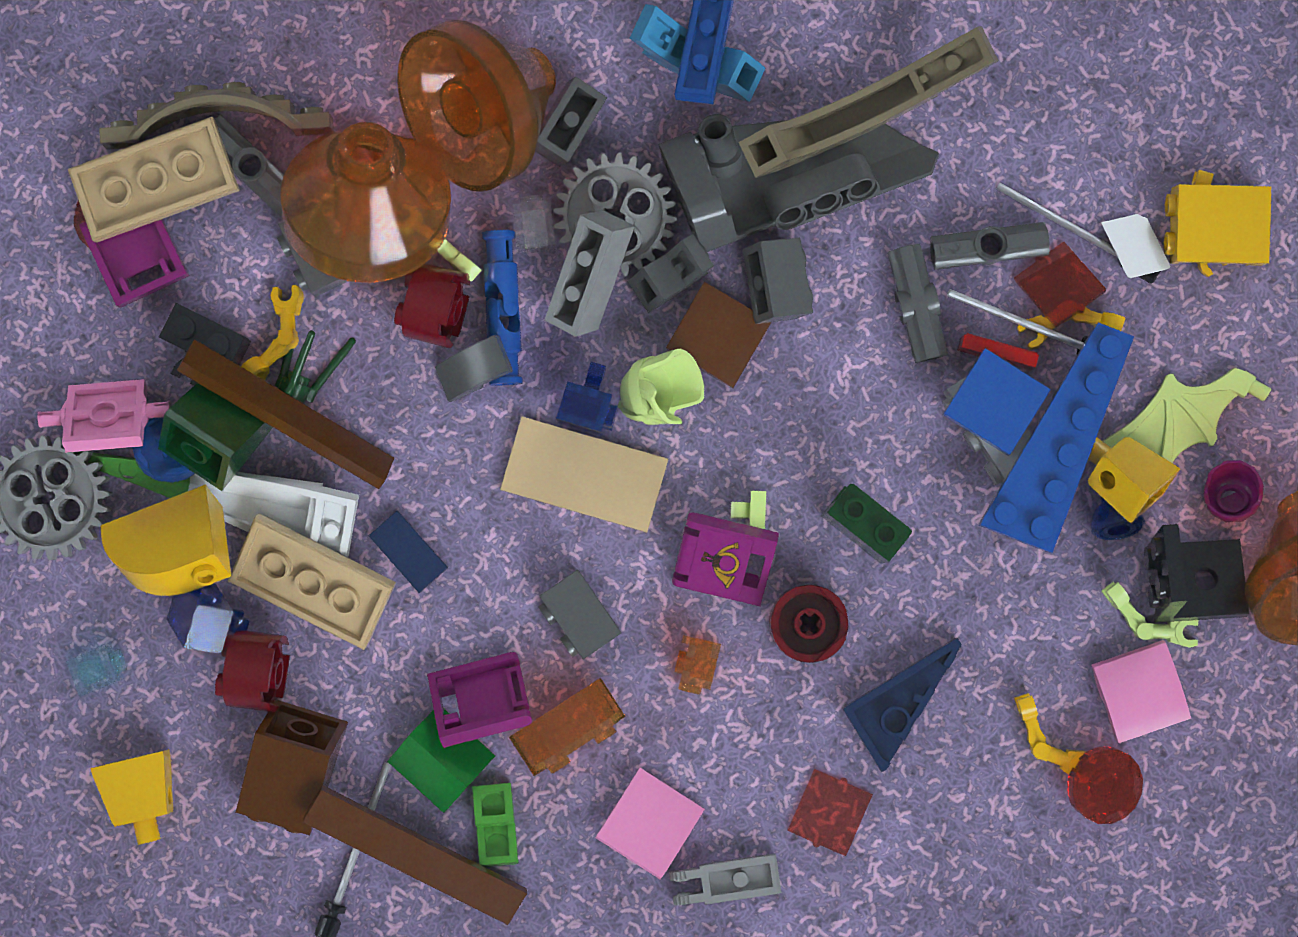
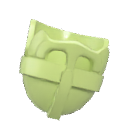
[617,349,704,425]

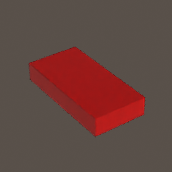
[957,333,1039,371]

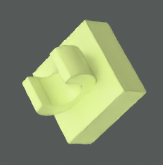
[731,491,766,529]

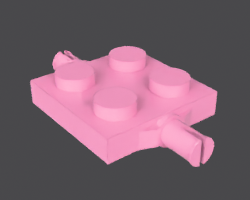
[37,379,171,453]

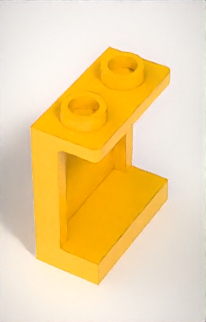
[1164,184,1271,266]

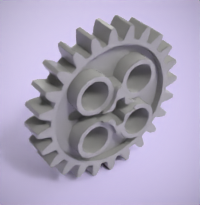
[553,153,677,276]
[0,436,113,560]

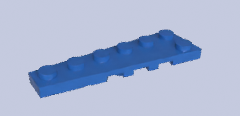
[979,322,1134,553]

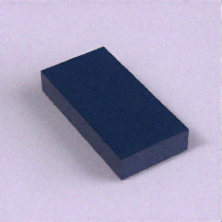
[368,510,448,593]

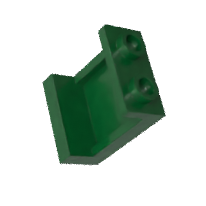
[821,484,912,564]

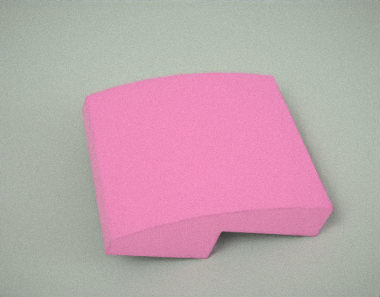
[1091,640,1191,743]
[595,768,705,879]

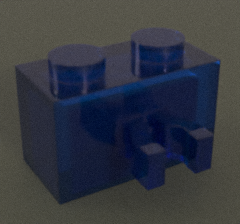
[556,362,618,437]
[166,583,250,654]

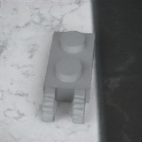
[669,853,782,905]

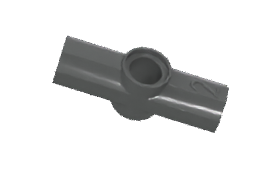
[215,115,305,219]
[930,222,1050,270]
[887,244,948,363]

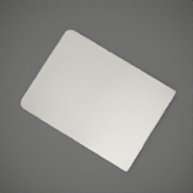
[1101,214,1170,278]

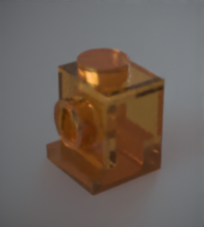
[674,635,721,695]

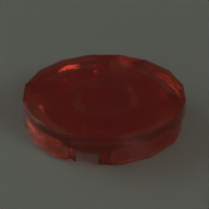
[1067,747,1143,824]

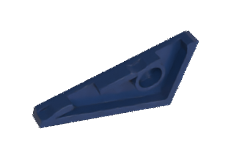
[842,638,962,772]

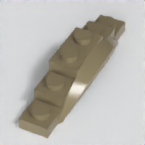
[99,82,334,149]

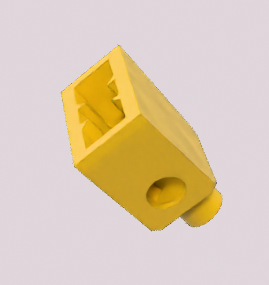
[1088,437,1180,523]
[90,749,173,845]

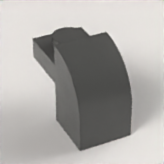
[627,234,714,313]

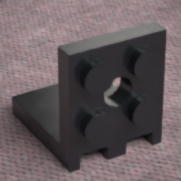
[1144,524,1250,623]

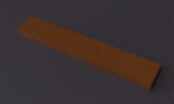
[177,339,394,489]
[303,785,527,925]

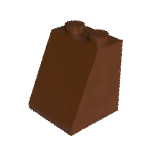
[235,699,348,836]

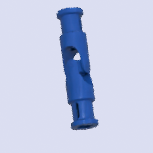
[482,230,523,386]

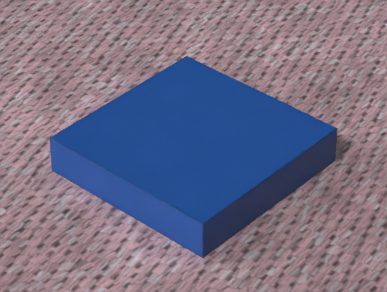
[942,348,1051,456]

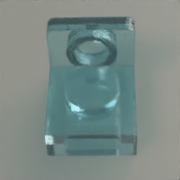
[66,644,127,697]

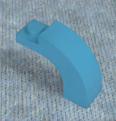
[629,4,766,102]

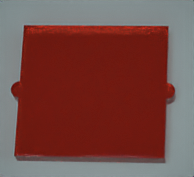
[1014,242,1106,328]
[787,769,873,856]

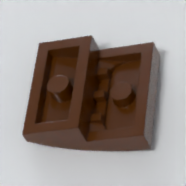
[666,282,771,389]

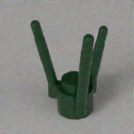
[274,330,356,404]

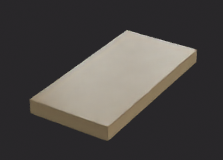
[68,117,240,243]
[500,417,669,533]
[228,513,396,650]

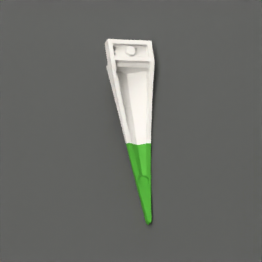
[78,451,359,558]

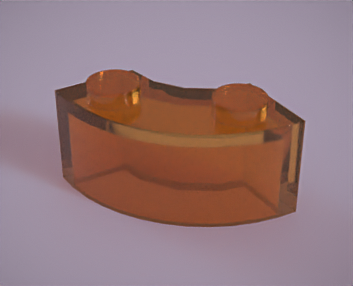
[509,677,626,776]

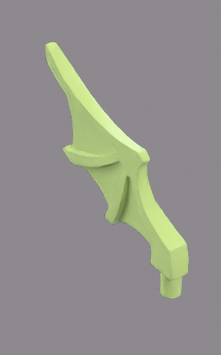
[1088,368,1271,463]

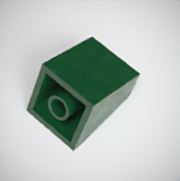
[158,383,273,491]

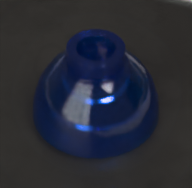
[1091,497,1145,540]

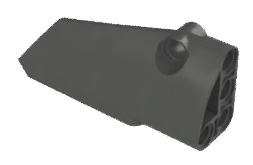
[658,114,939,252]

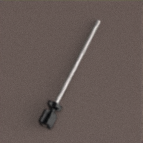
[996,183,1161,284]
[947,289,1088,355]
[314,762,391,937]

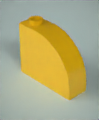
[100,484,231,596]

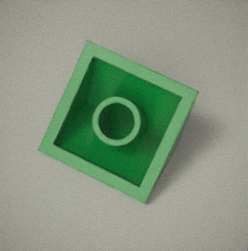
[387,709,496,813]

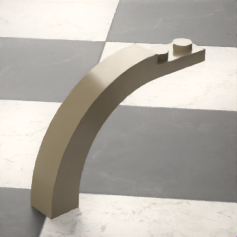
[738,26,999,178]

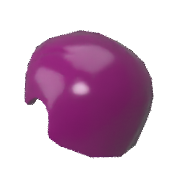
[1203,460,1264,522]

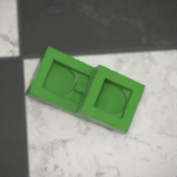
[472,783,519,867]

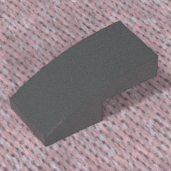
[435,335,513,402]

